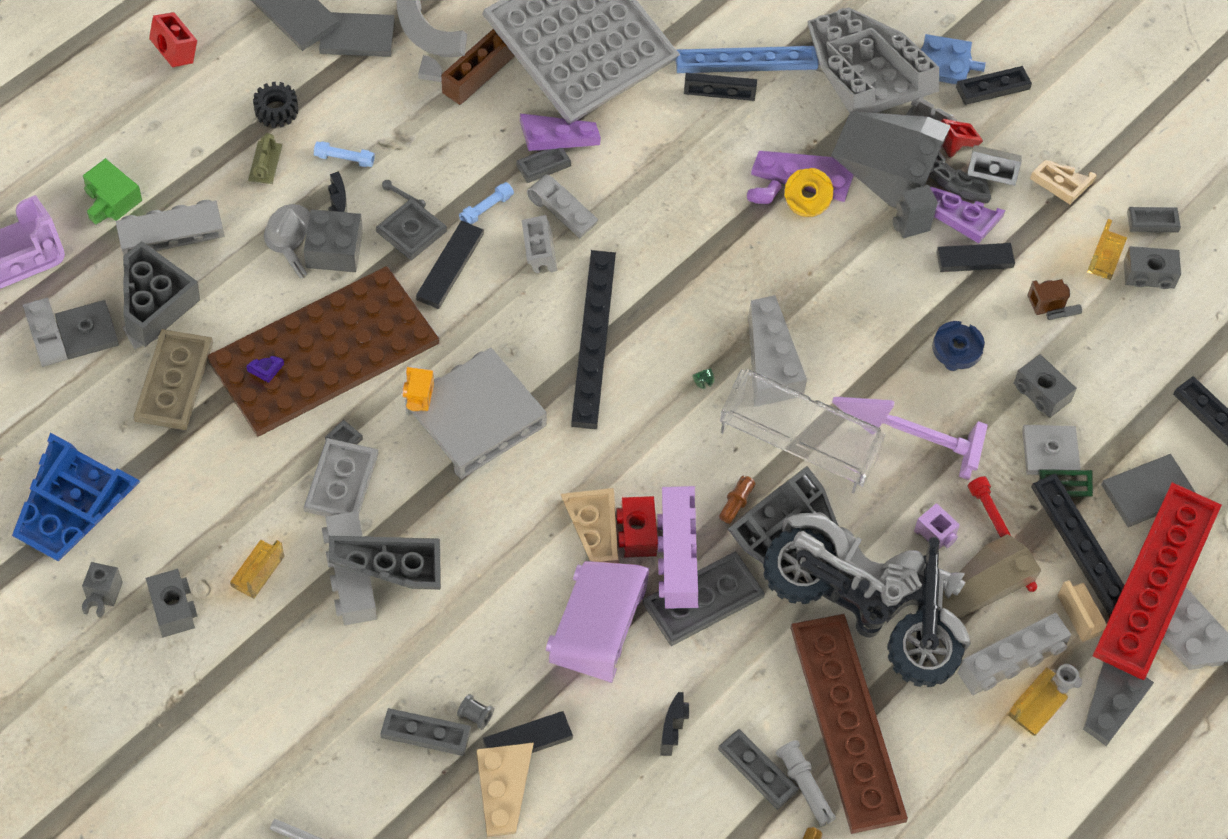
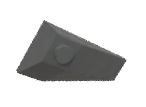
[328,535,441,590]

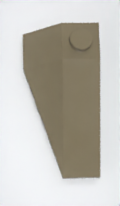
[942,534,1041,619]

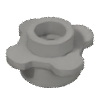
[1049,664,1082,694]

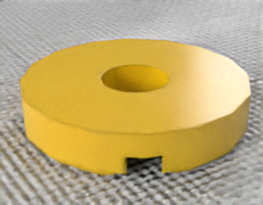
[784,168,833,217]

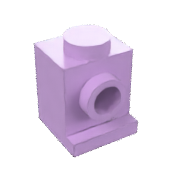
[914,503,960,549]

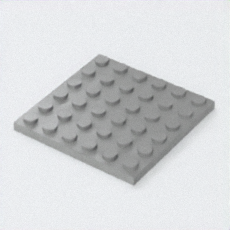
[482,0,680,124]

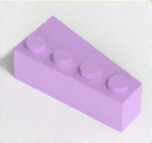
[657,486,698,609]

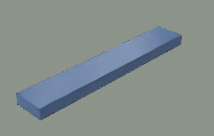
[675,46,819,73]

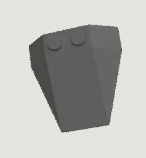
[831,111,951,208]
[728,466,839,583]

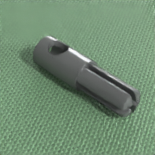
[1046,304,1082,320]

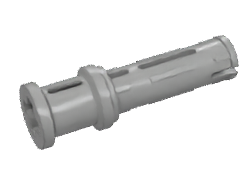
[776,740,836,827]

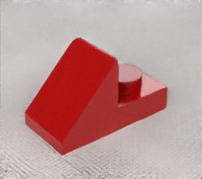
[940,119,983,158]

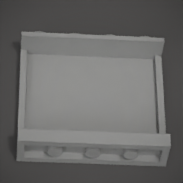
[405,348,547,480]

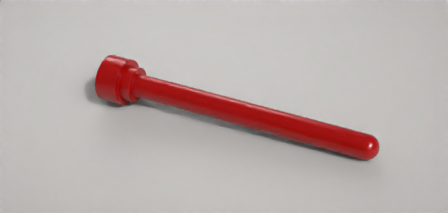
[967,476,1037,592]

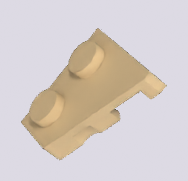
[1030,160,1097,204]

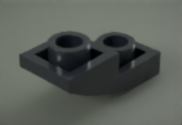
[328,171,348,213]
[660,692,689,756]

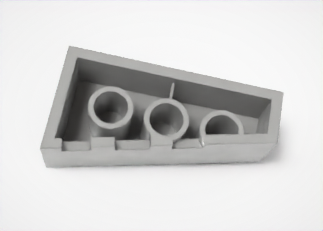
[748,295,807,407]

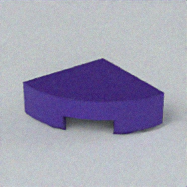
[246,356,284,383]

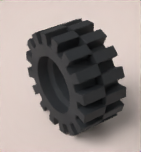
[253,82,299,128]

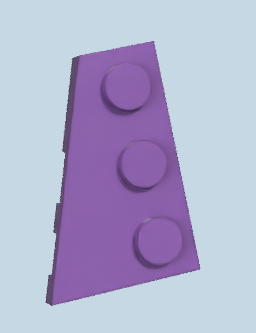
[520,113,601,151]
[930,187,1006,243]

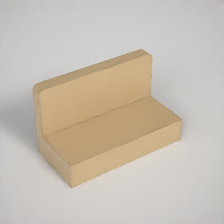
[1057,581,1107,642]

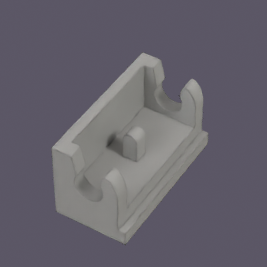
[522,215,557,273]

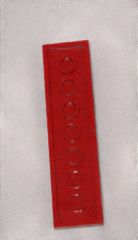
[1092,482,1222,680]

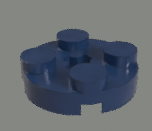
[932,321,985,371]

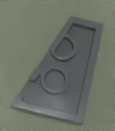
[1083,662,1154,746]

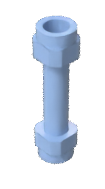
[314,141,375,167]
[459,182,514,225]

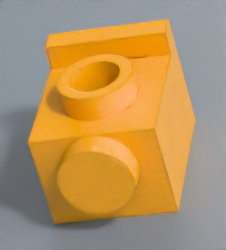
[403,367,434,411]

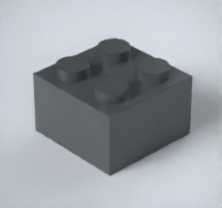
[304,209,363,272]

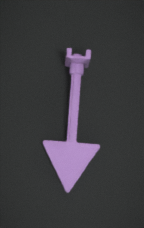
[832,397,988,480]

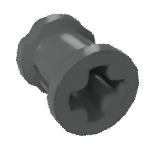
[457,694,495,730]

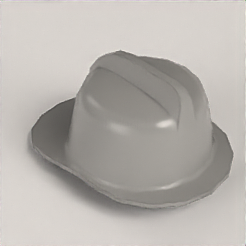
[264,204,310,253]

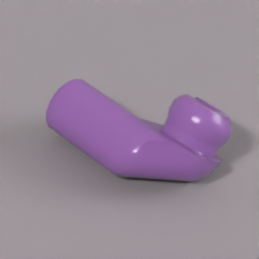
[747,180,782,204]

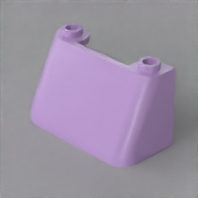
[0,195,65,289]
[546,561,649,683]

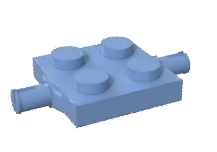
[921,34,986,84]

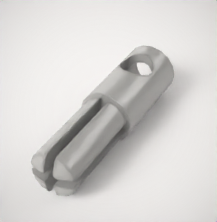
[283,247,307,278]

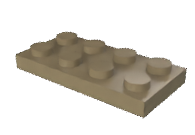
[133,329,213,430]

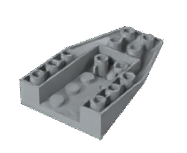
[808,7,939,113]

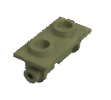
[248,133,282,184]

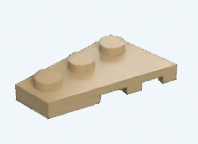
[561,488,619,563]
[476,743,534,837]

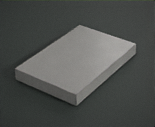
[304,438,379,516]

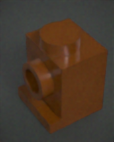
[1027,279,1070,315]

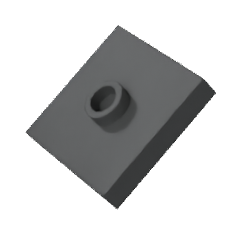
[376,198,447,261]
[55,300,119,360]

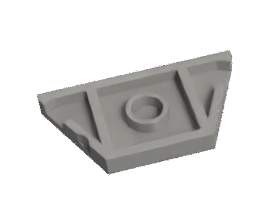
[1162,588,1228,670]

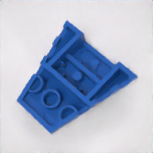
[12,432,140,562]

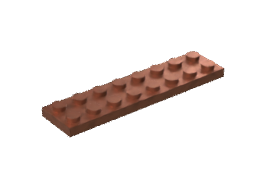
[790,613,908,834]

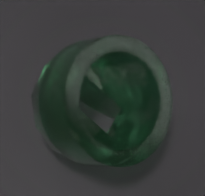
[692,368,714,389]

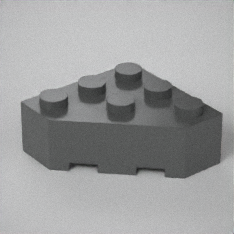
[123,241,200,347]

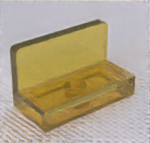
[1087,219,1127,280]
[230,539,285,599]
[1008,667,1068,736]

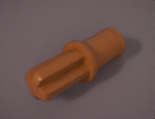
[719,475,756,524]

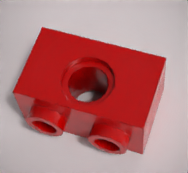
[149,12,198,67]
[616,496,658,558]

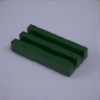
[1038,469,1093,497]

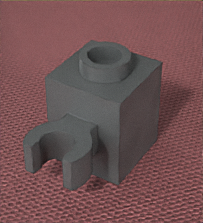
[82,562,123,618]

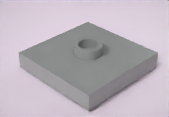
[1022,425,1081,475]

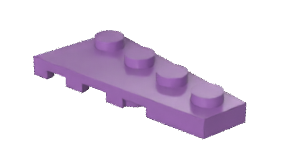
[751,151,854,202]

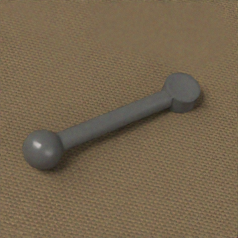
[382,180,426,207]

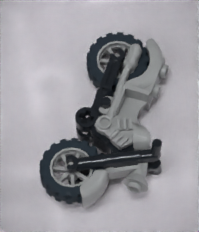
[763,511,971,687]

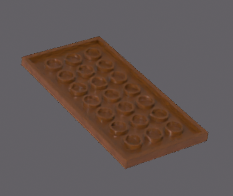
[207,266,439,437]

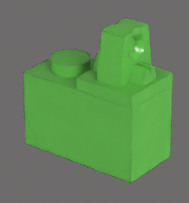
[83,158,142,225]

